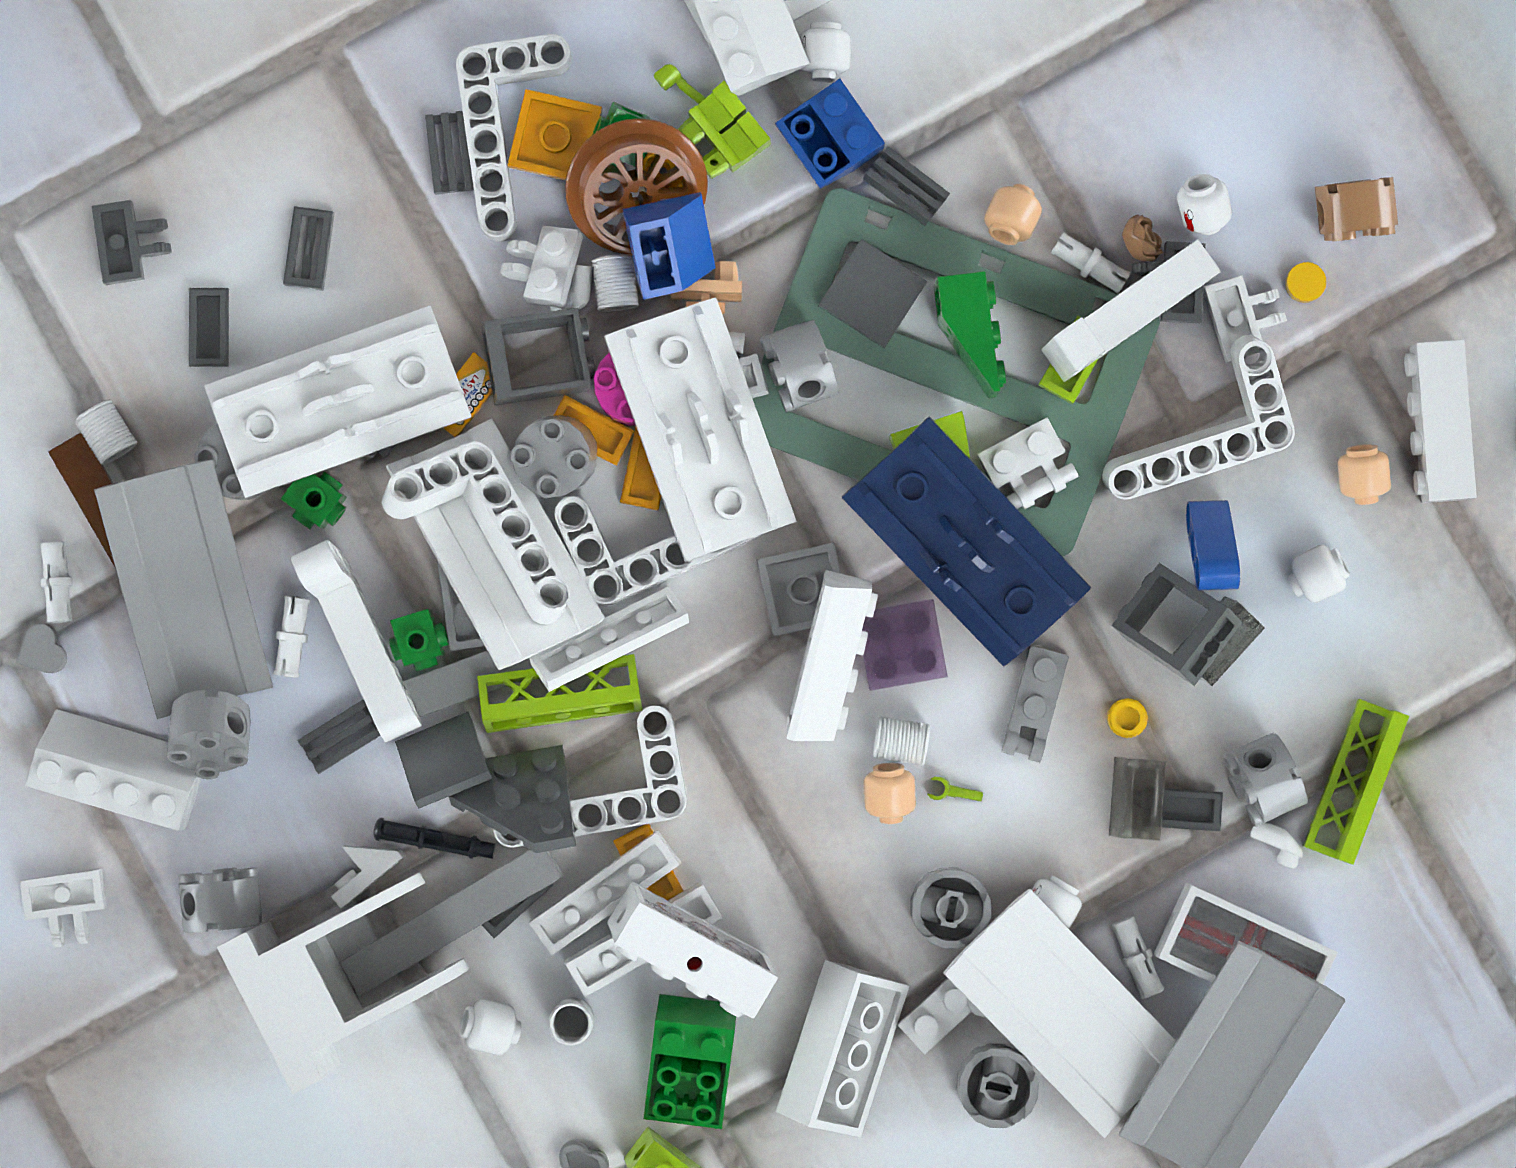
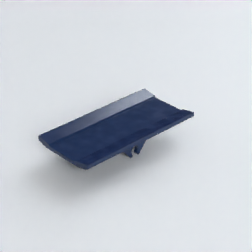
[842,416,1091,667]

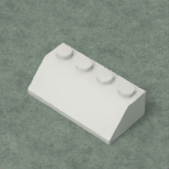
[693,0,810,96]
[786,570,878,741]
[25,709,201,831]
[776,960,910,1137]

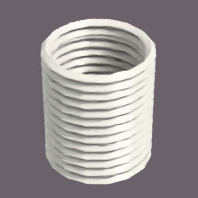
[591,254,639,312]
[75,400,137,464]
[873,716,930,766]
[549,998,595,1046]

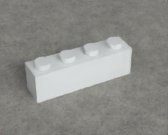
[1404,340,1477,503]

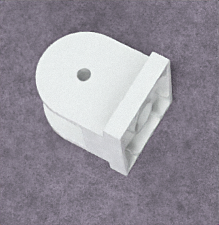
[217,872,469,1095]

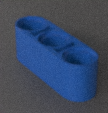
[1186,500,1240,590]

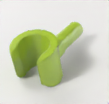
[653,64,706,104]
[927,777,983,802]

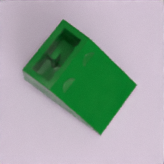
[933,271,1006,399]
[643,994,737,1129]

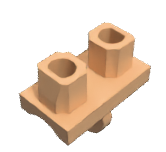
[671,261,742,314]

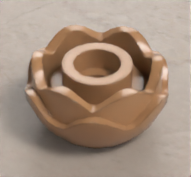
[1122,215,1163,262]

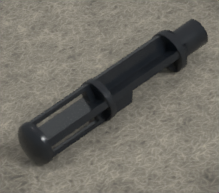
[373,817,496,859]

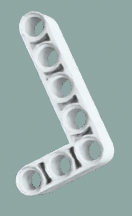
[456,34,572,242]
[1041,240,1221,382]
[1102,335,1295,500]
[382,441,570,625]
[554,496,763,606]
[291,540,422,743]
[494,706,687,847]

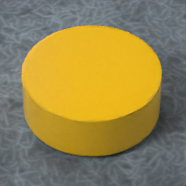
[1285,262,1326,303]
[1107,698,1148,738]

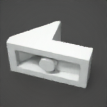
[331,845,406,909]

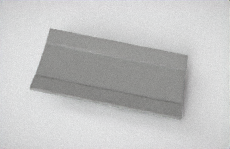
[94,459,273,719]
[1119,941,1345,1168]

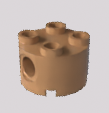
[1315,177,1398,241]

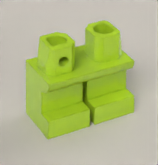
[678,81,771,179]

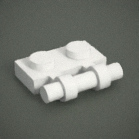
[977,417,1079,510]

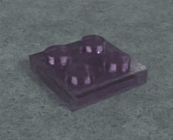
[862,599,948,691]

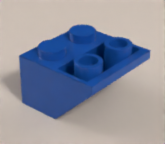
[775,78,885,189]
[623,192,716,300]

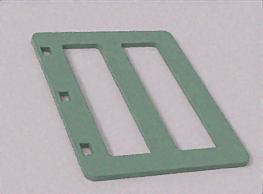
[752,188,1160,556]

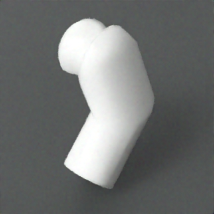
[550,265,593,311]
[1251,822,1303,869]

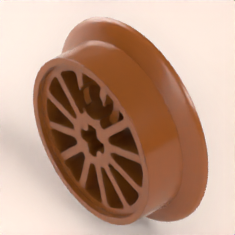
[565,119,708,255]

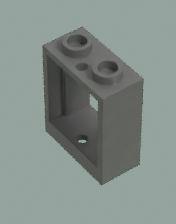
[481,307,596,406]
[1111,563,1243,686]

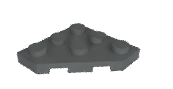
[449,745,576,853]

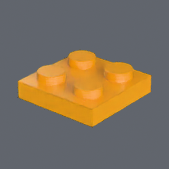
[507,89,603,181]

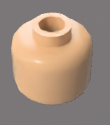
[984,184,1042,245]
[1338,444,1391,505]
[863,763,916,824]

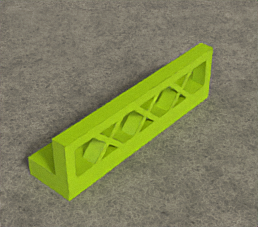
[477,654,643,733]
[1303,699,1410,865]

